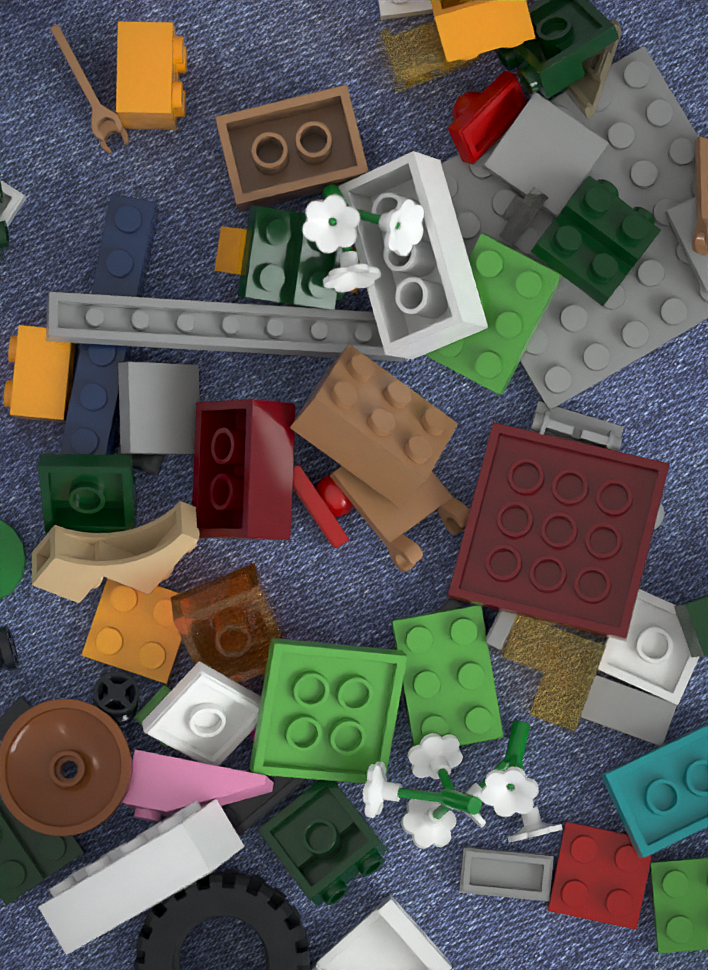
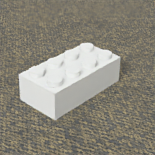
[339,151,488,360]
[38,799,245,955]

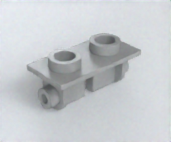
[529,401,624,452]

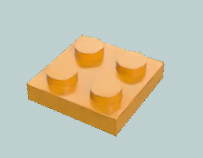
[81,578,196,684]

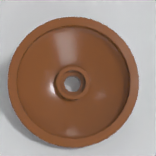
[0,699,132,837]

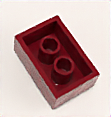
[192,399,296,540]

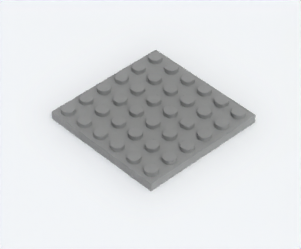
[441,46,708,411]

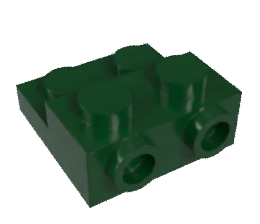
[495,0,619,99]
[530,176,661,306]
[238,205,345,310]
[38,454,138,533]
[258,780,389,906]
[0,799,86,905]

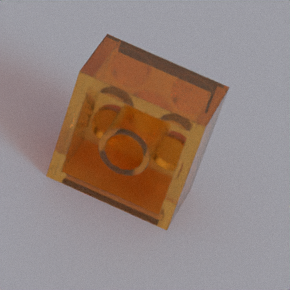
[171,563,289,684]

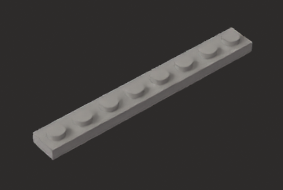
[46,292,406,362]

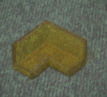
[376,21,481,93]
[502,615,606,732]

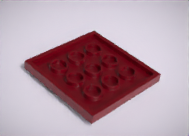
[448,422,670,641]

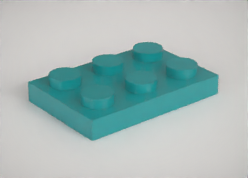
[601,723,708,858]

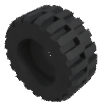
[134,869,310,970]

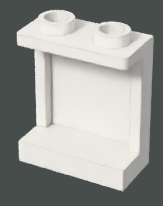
[310,894,452,970]

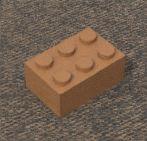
[215,85,368,213]
[290,344,458,508]

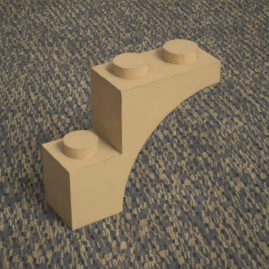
[32,501,200,603]

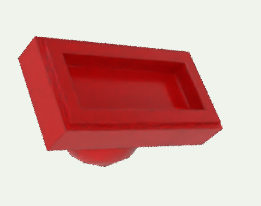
[448,70,527,165]
[292,465,354,549]

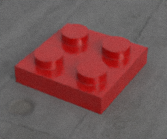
[547,821,652,930]

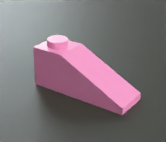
[122,750,274,823]

